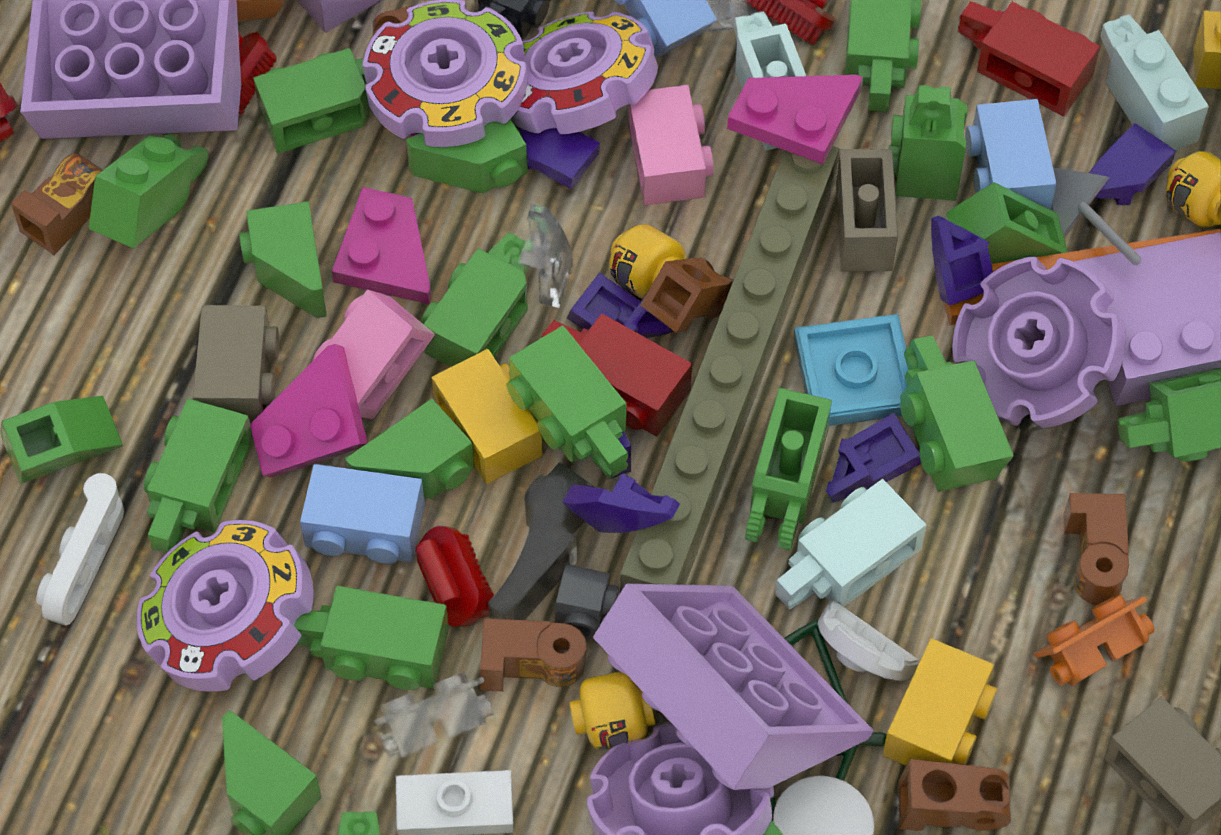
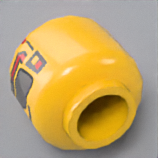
[1165,151,1221,228]
[609,224,686,299]
[570,671,656,750]

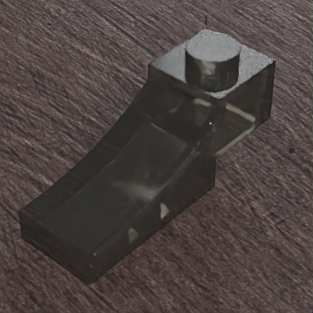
[488,462,594,620]

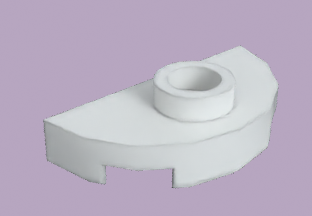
[818,601,919,681]

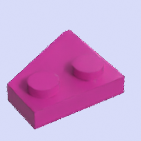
[727,75,863,164]
[332,187,432,304]
[250,344,368,478]

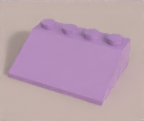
[20,0,241,139]
[1074,232,1221,406]
[593,584,874,790]

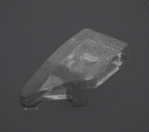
[519,203,573,308]

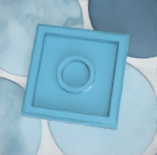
[793,314,908,426]

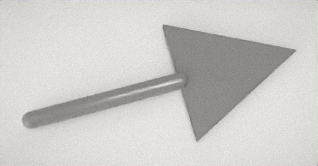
[1052,167,1141,265]

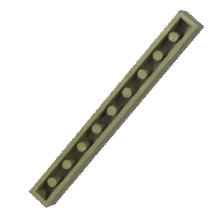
[620,146,840,593]

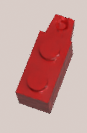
[958,1,1100,117]
[542,313,692,437]

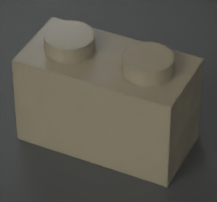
[836,149,898,271]
[193,305,279,424]
[1104,696,1221,835]

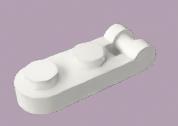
[36,473,124,626]

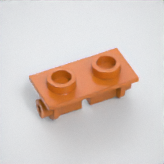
[1033,594,1155,686]

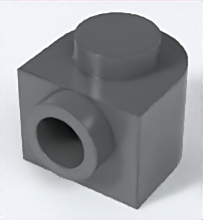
[555,564,619,639]

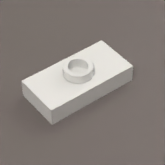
[396,770,514,835]

